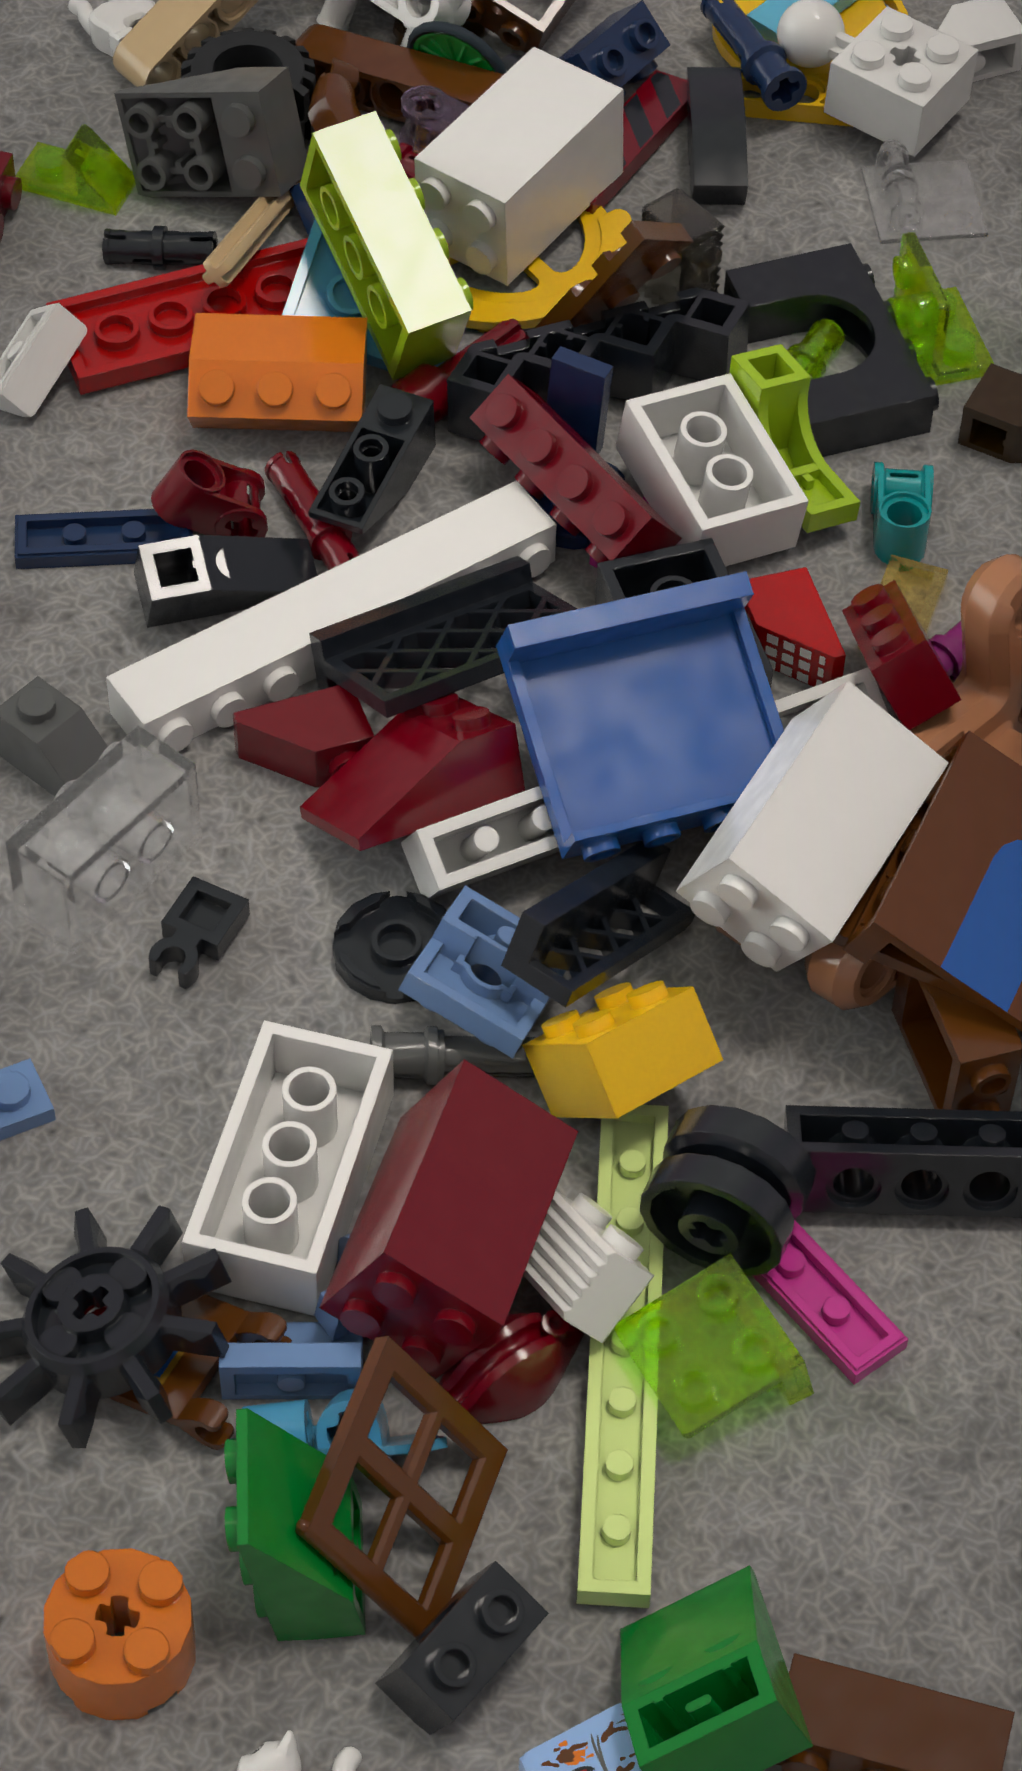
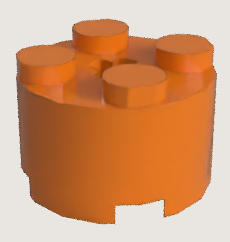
[43,1548,196,1720]

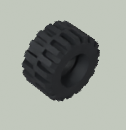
[181,28,316,144]

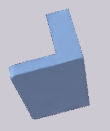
[219,1322,363,1399]

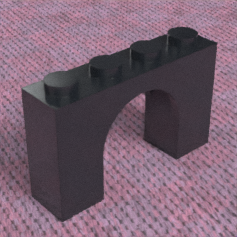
[724,243,939,457]

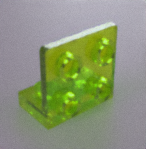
[887,231,994,386]
[614,1253,814,1439]

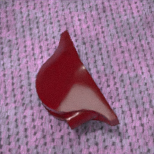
[439,1309,584,1424]

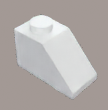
[938,0,1022,82]

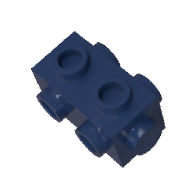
[559,0,670,96]

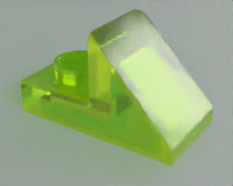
[15,124,136,216]

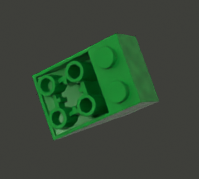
[224,1408,366,1641]
[620,1565,813,1771]

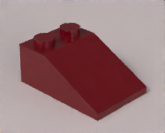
[300,693,525,851]

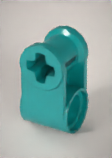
[870,462,934,568]

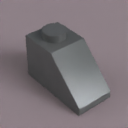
[0,676,131,820]

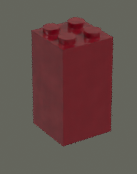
[319,1059,578,1379]

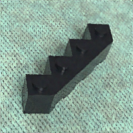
[447,287,750,441]

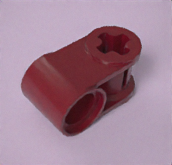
[151,449,268,537]

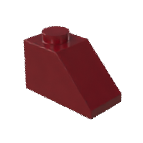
[233,685,374,788]

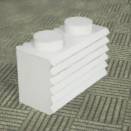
[523,1190,654,1343]

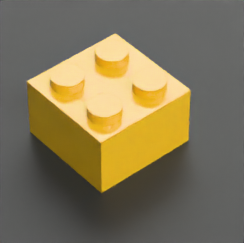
[522,980,723,1119]

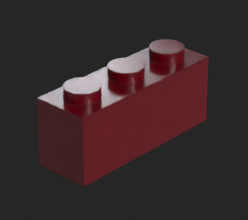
[842,580,962,730]

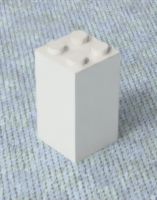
[414,47,624,286]
[676,680,949,972]

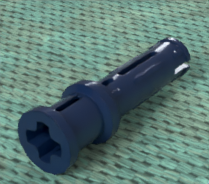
[700,0,807,111]

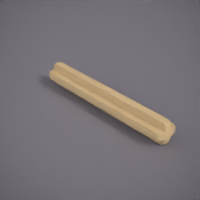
[202,179,301,288]

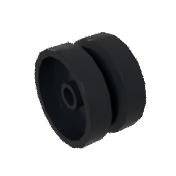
[640,1105,816,1277]

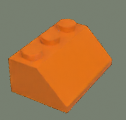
[187,313,368,432]

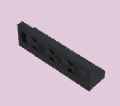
[501,841,695,1008]

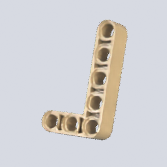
[113,0,259,87]

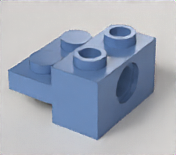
[398,885,567,1058]

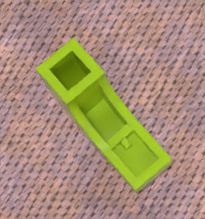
[730,344,861,533]

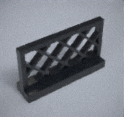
[309,556,577,718]

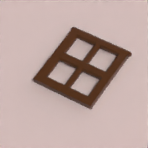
[296,1336,508,1638]

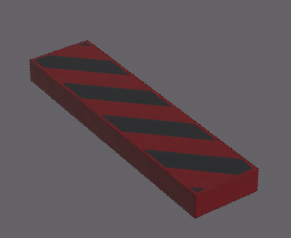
[584,70,687,214]

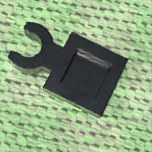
[148,876,250,989]

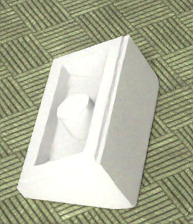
[0,303,87,417]

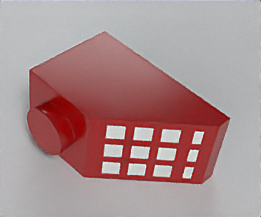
[745,567,846,687]

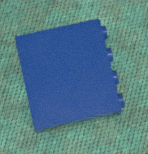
[496,571,784,862]

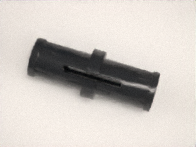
[102,226,218,270]

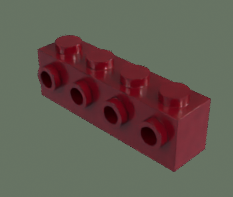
[469,374,682,563]

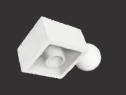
[777,0,979,157]

